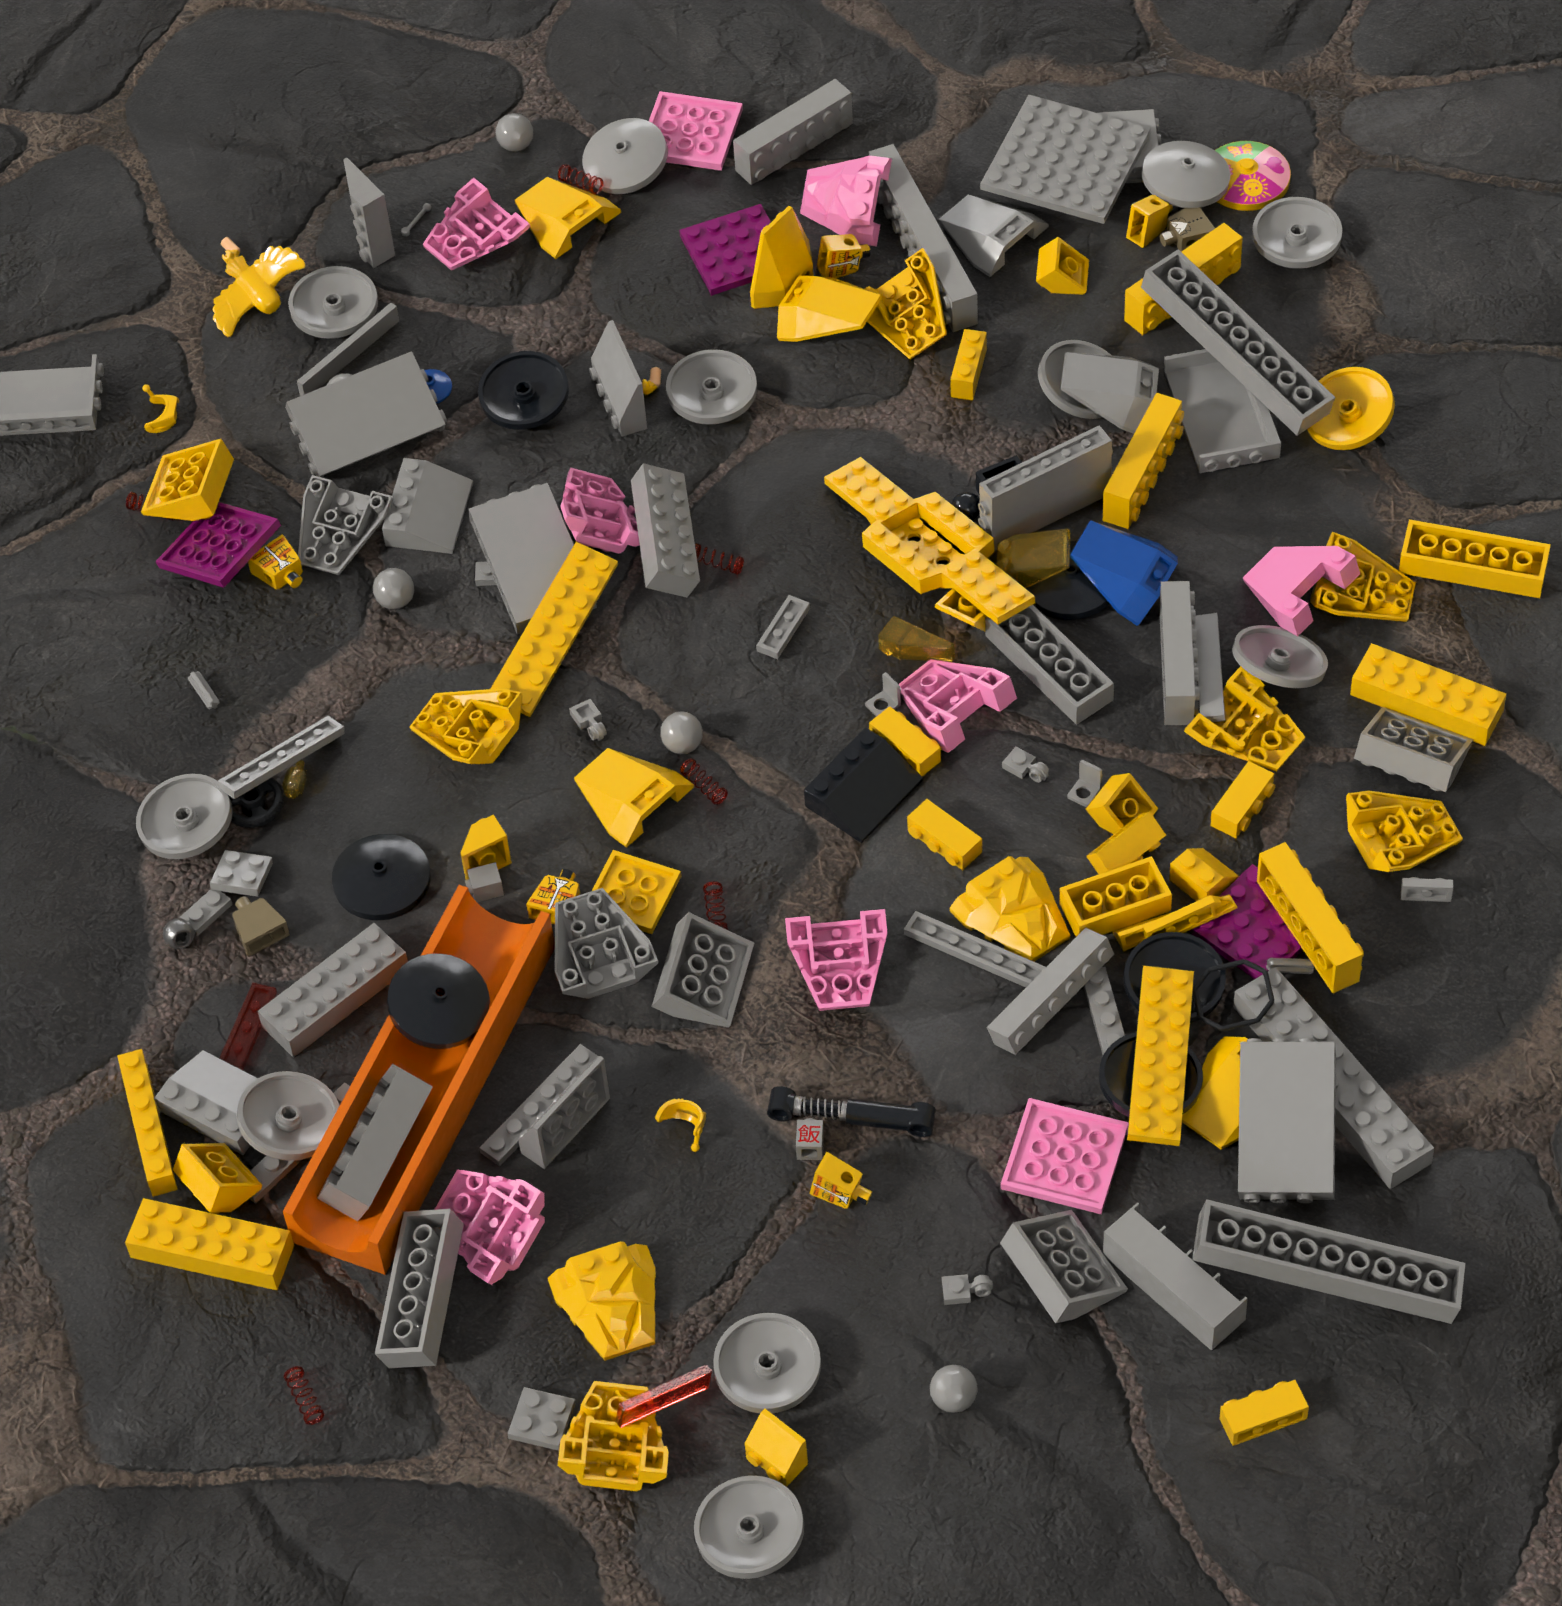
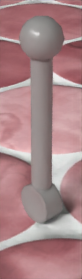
[401,203,431,236]

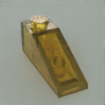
[878,616,955,662]

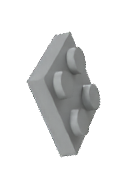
[210,850,273,897]
[508,1387,576,1451]

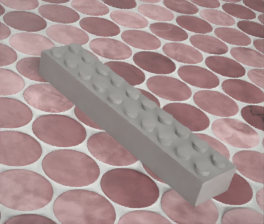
[869,144,978,332]
[1141,249,1335,436]
[1234,967,1434,1189]
[1192,1199,1465,1324]

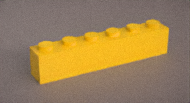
[117,1049,178,1197]

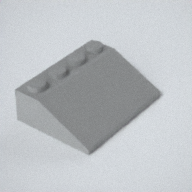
[343,158,395,268]
[589,320,647,436]
[382,458,473,554]
[1354,707,1473,792]
[651,912,754,1028]
[154,1050,258,1155]
[518,1056,610,1169]
[1000,1210,1128,1323]

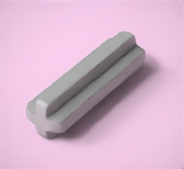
[188,671,220,709]
[1266,958,1314,974]

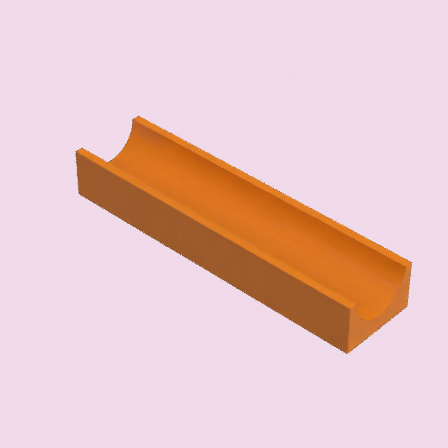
[283,885,555,1275]

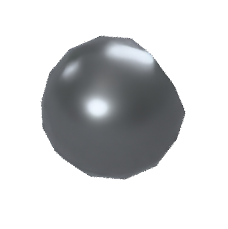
[163,918,194,949]

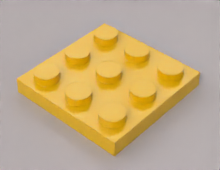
[592,850,681,934]

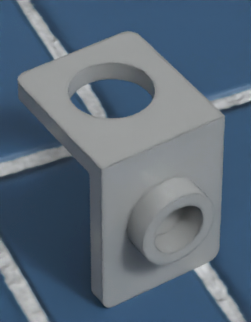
[865,672,901,717]
[1067,760,1102,807]

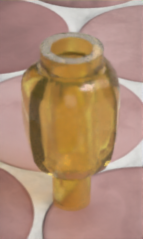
[282,760,307,799]

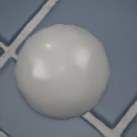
[495,113,533,152]
[373,568,414,609]
[660,711,703,755]
[930,1365,978,1413]

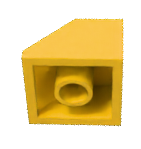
[1036,237,1089,295]
[935,588,988,632]
[1086,773,1158,834]
[461,815,512,880]
[1169,848,1239,901]
[745,1409,808,1487]

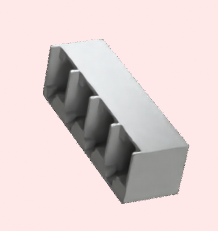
[317,1064,433,1221]
[1103,1202,1248,1350]

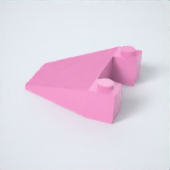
[1243,546,1360,637]
[898,659,1017,753]

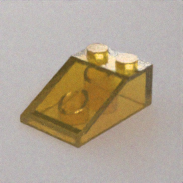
[996,529,1070,589]

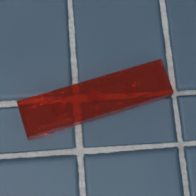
[219,983,277,1071]
[615,1365,712,1428]

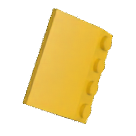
[141,439,234,521]

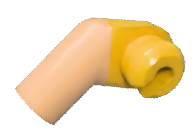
[221,237,240,263]
[642,367,661,395]

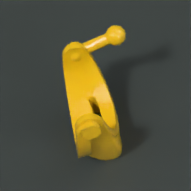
[142,384,179,433]
[655,1098,706,1152]

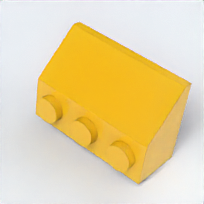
[173,1143,263,1214]

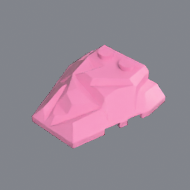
[800,156,892,247]
[423,178,531,271]
[560,468,640,554]
[785,909,887,1011]
[434,1169,545,1285]

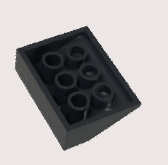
[804,727,923,843]

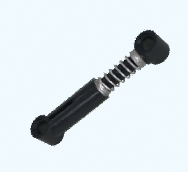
[767,1086,936,1137]

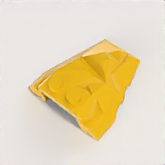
[1184,666,1305,772]
[950,856,1070,962]
[548,1241,656,1361]
[557,1381,669,1491]

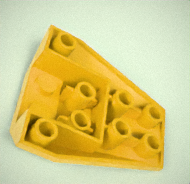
[515,177,621,259]
[750,206,813,309]
[865,248,947,360]
[777,276,882,342]
[1310,532,1416,622]
[410,688,523,764]
[574,748,694,848]
[1346,791,1463,872]
[1182,1036,1247,1150]

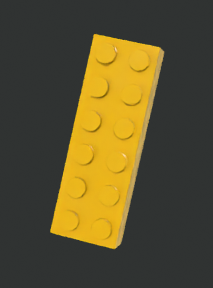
[1124,223,1243,335]
[1103,393,1184,529]
[1399,519,1551,598]
[1350,643,1506,746]
[1257,842,1364,993]
[125,1198,294,1290]

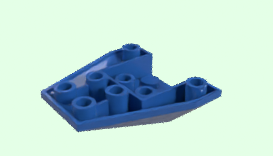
[1069,520,1178,626]

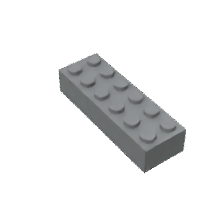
[733,79,853,185]
[631,463,700,597]
[1159,581,1200,725]
[985,605,1114,725]
[258,923,408,1058]
[375,1209,464,1368]

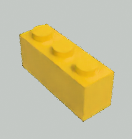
[951,329,987,400]
[869,706,941,776]
[1210,761,1275,838]
[907,799,982,871]
[1086,811,1166,874]
[1219,1380,1309,1446]

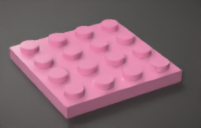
[649,91,743,171]
[1001,1098,1129,1215]

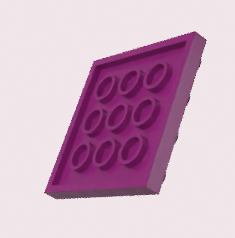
[679,204,771,296]
[155,502,281,588]
[1188,864,1303,979]

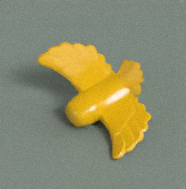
[213,246,305,337]

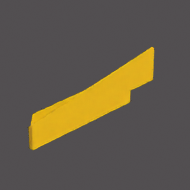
[1113,894,1237,951]

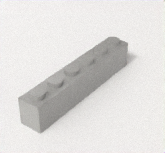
[987,928,1114,1055]

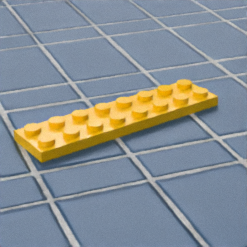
[490,542,618,717]
[1127,966,1194,1146]

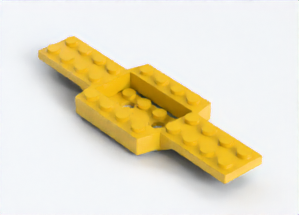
[824,457,1035,624]

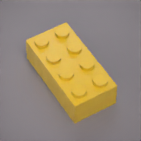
[1059,856,1172,937]

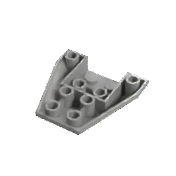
[939,194,1049,277]
[1061,352,1159,434]
[298,475,393,575]
[555,888,658,999]

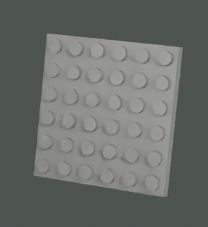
[980,95,1151,224]

